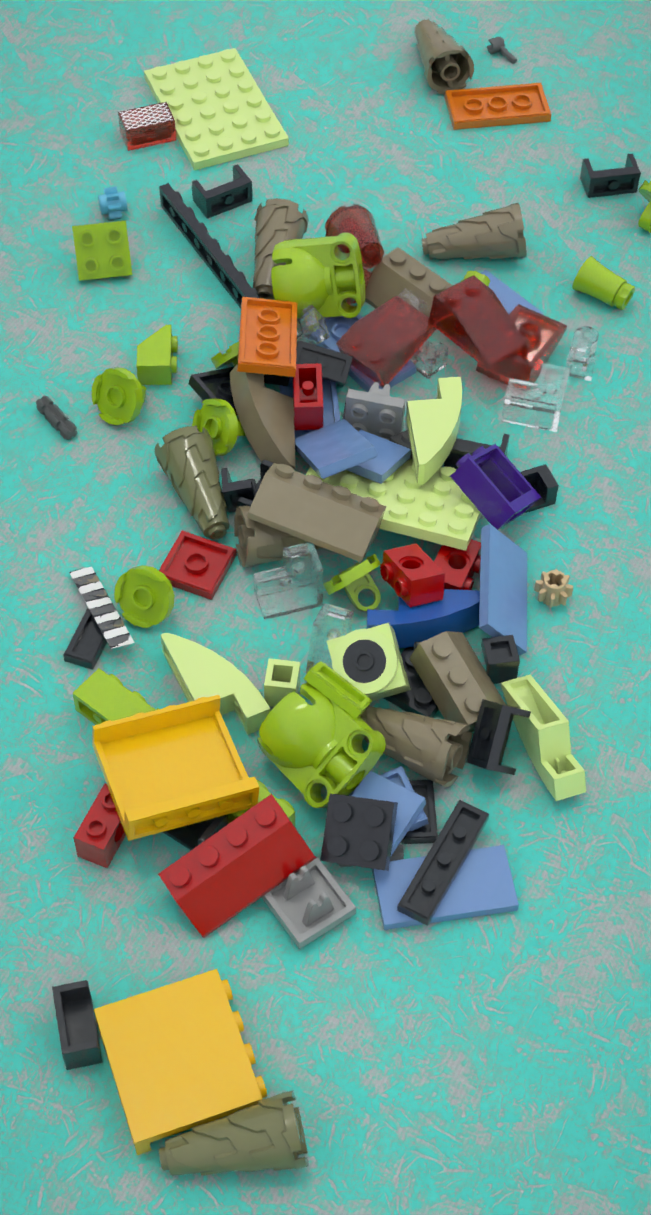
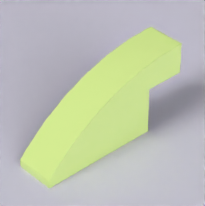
[406,377,462,485]
[161,633,270,735]
[501,674,586,801]

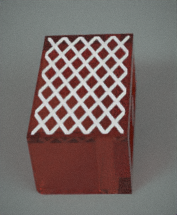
[118,102,176,151]

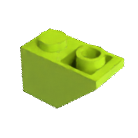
[136,324,178,385]

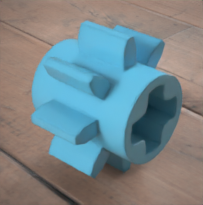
[98,186,128,220]

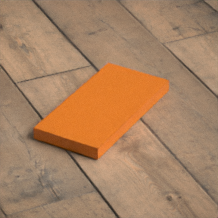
[445,83,551,130]
[237,297,297,377]

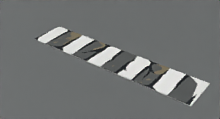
[69,567,135,649]

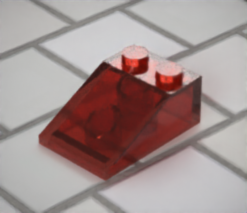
[428,275,527,369]
[336,295,439,388]
[476,304,567,393]

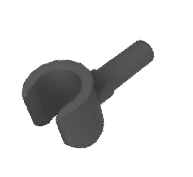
[487,37,517,64]

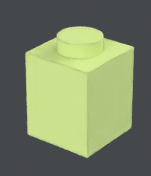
[264,658,300,707]

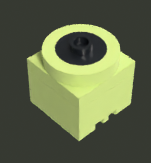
[326,623,411,701]

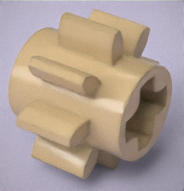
[534,569,574,608]

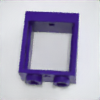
[450,444,541,530]

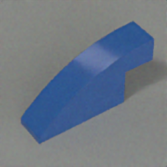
[366,589,480,648]

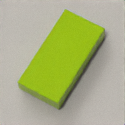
[303,661,372,719]

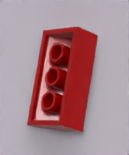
[158,794,316,938]

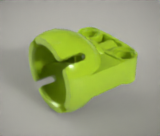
[271,232,366,320]
[257,682,386,808]

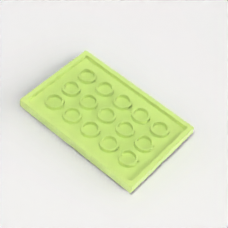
[144,48,289,171]
[306,459,482,551]

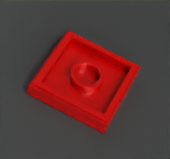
[159,530,237,600]

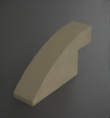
[230,364,296,469]

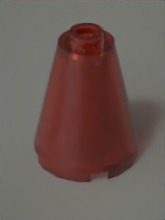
[325,204,384,268]

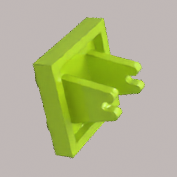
[72,220,132,281]

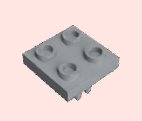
[345,382,405,440]
[261,857,356,949]

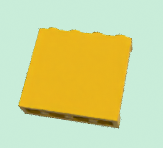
[92,695,260,841]
[94,969,268,1155]

